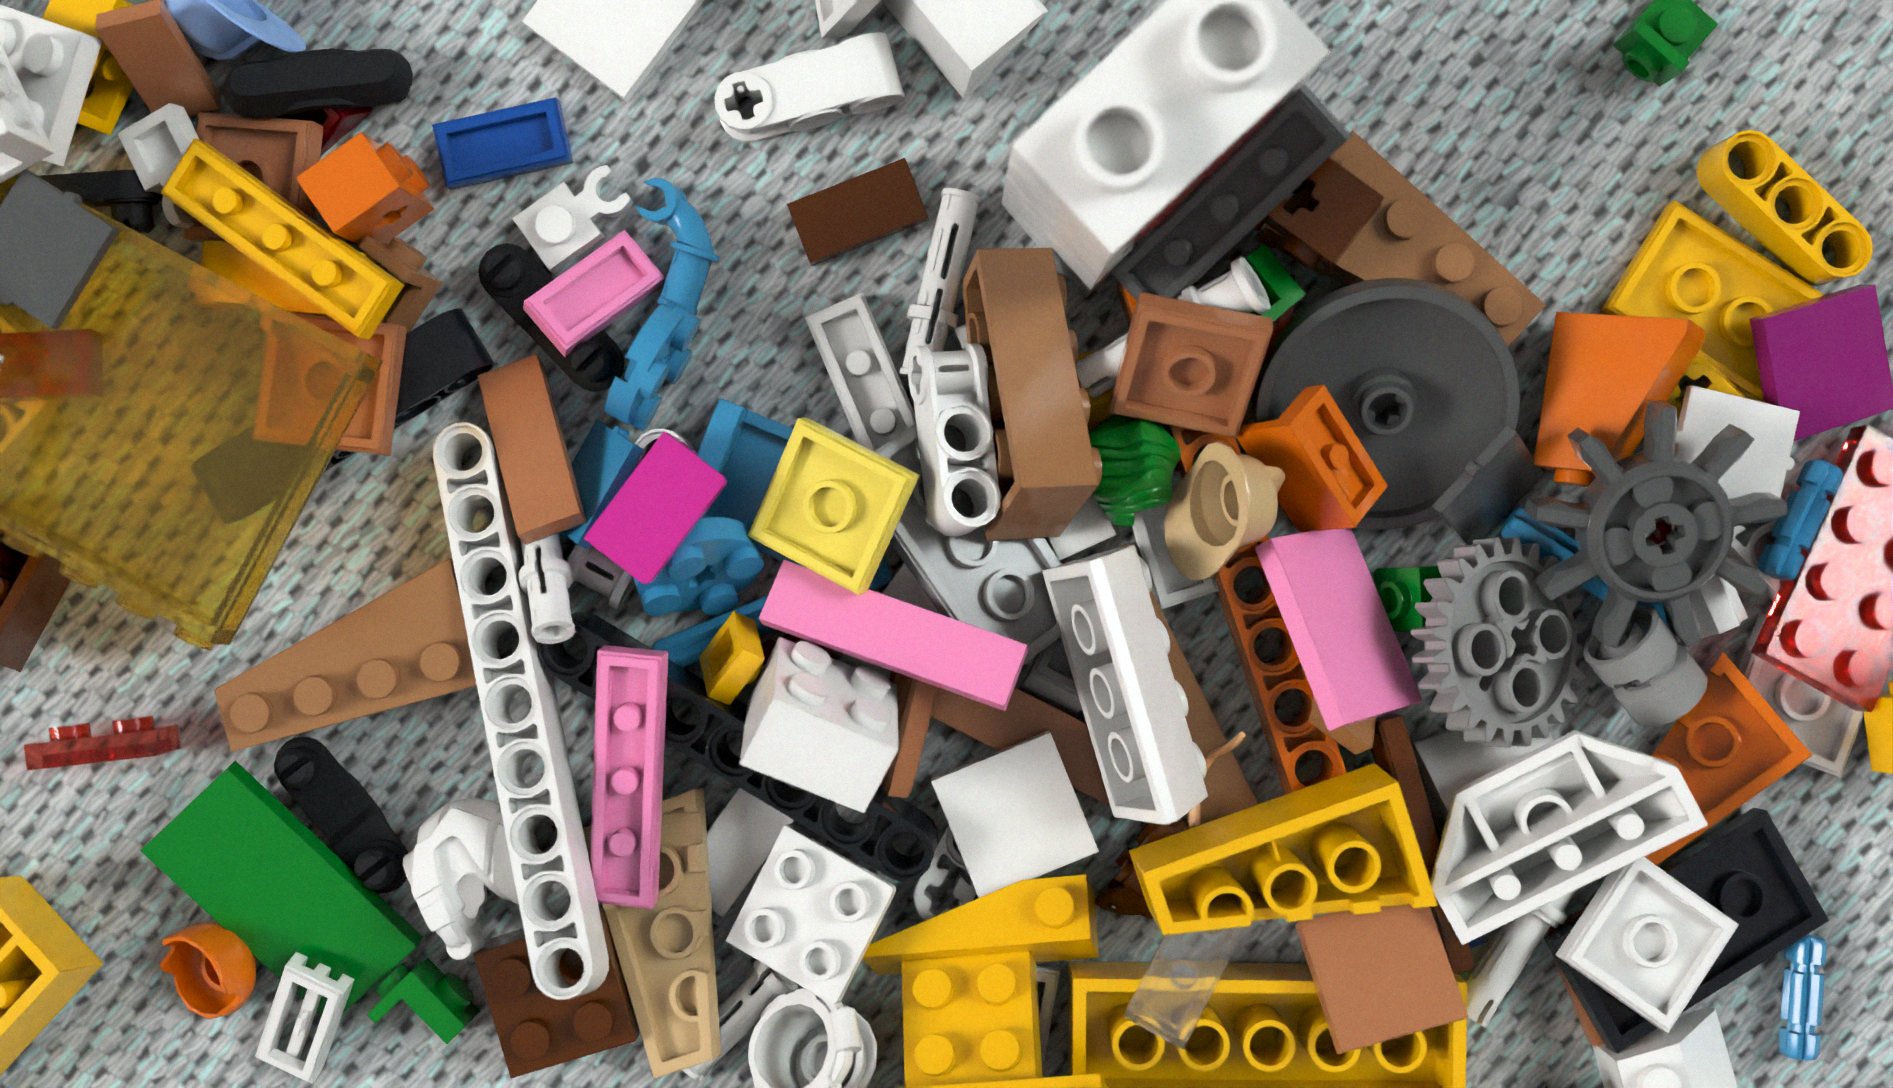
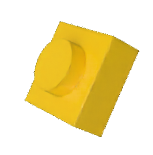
[699,611,765,705]

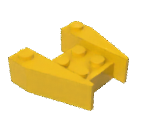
[862,874,1108,1088]

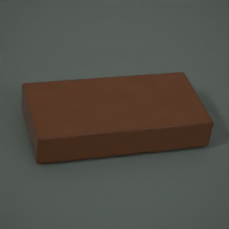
[787,158,928,266]

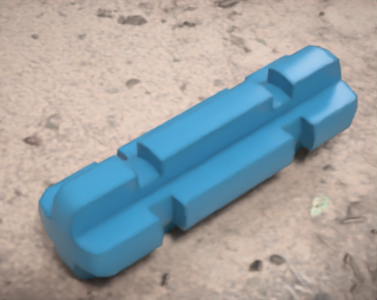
[1757,459,1843,581]
[1778,934,1827,1061]

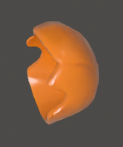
[160,922,256,1019]

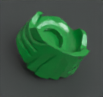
[1088,414,1182,526]

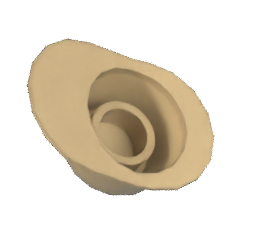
[1164,442,1285,580]

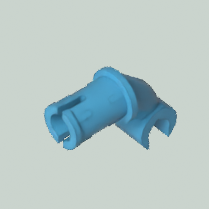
[636,178,720,316]

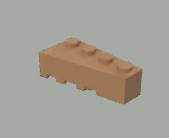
[1253,130,1546,347]
[962,248,1102,541]
[214,558,477,752]

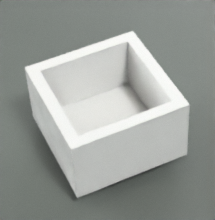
[740,636,899,813]

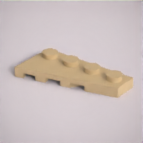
[583,788,721,1079]

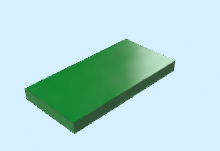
[140,760,423,1017]

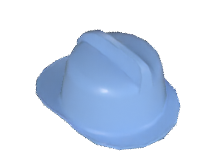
[165,0,306,60]

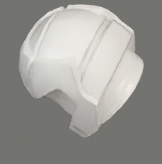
[403,798,539,960]
[748,988,877,1088]

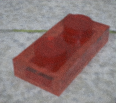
[24,715,180,771]

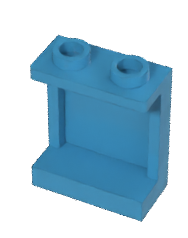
[697,398,805,567]

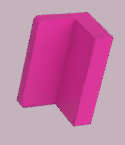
[584,431,727,584]

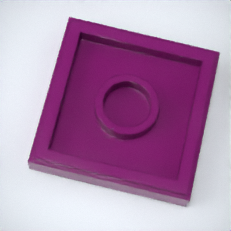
[1750,284,1893,441]

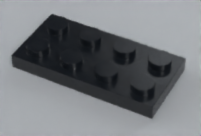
[1543,808,1829,1053]

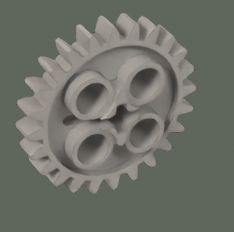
[1411,537,1588,748]

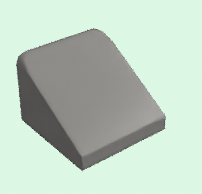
[1020,637,1082,717]

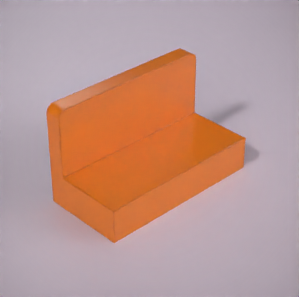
[1237,384,1388,532]

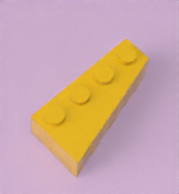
[1129,763,1438,935]

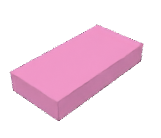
[523,230,666,357]

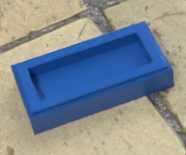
[432,97,574,190]

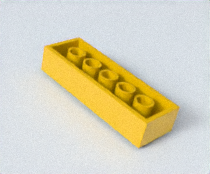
[1067,961,1467,1088]

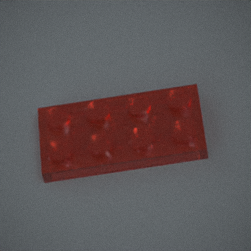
[1751,425,1893,712]

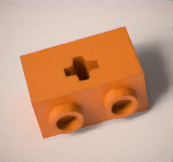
[295,132,434,245]

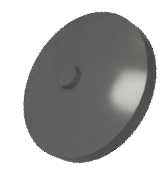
[1253,278,1520,530]

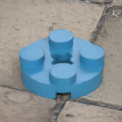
[605,300,701,431]
[633,517,764,616]

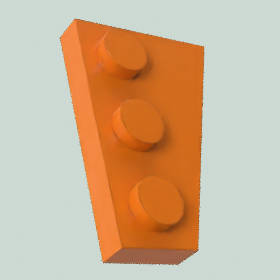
[1644,652,1812,866]

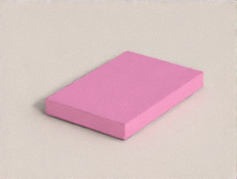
[1255,528,1423,731]

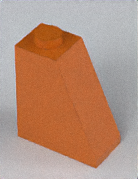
[1533,312,1706,487]

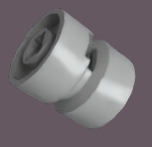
[1583,605,1708,727]

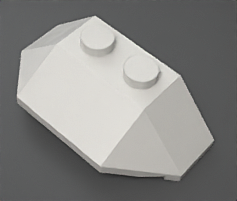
[1430,730,1708,945]

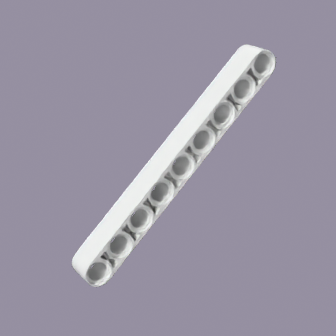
[433,422,609,1000]

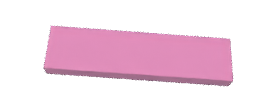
[759,560,1028,711]
[590,645,669,909]

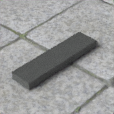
[1110,85,1352,301]

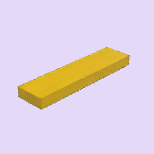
[160,138,404,340]

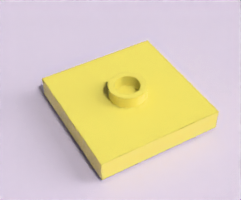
[747,417,920,595]

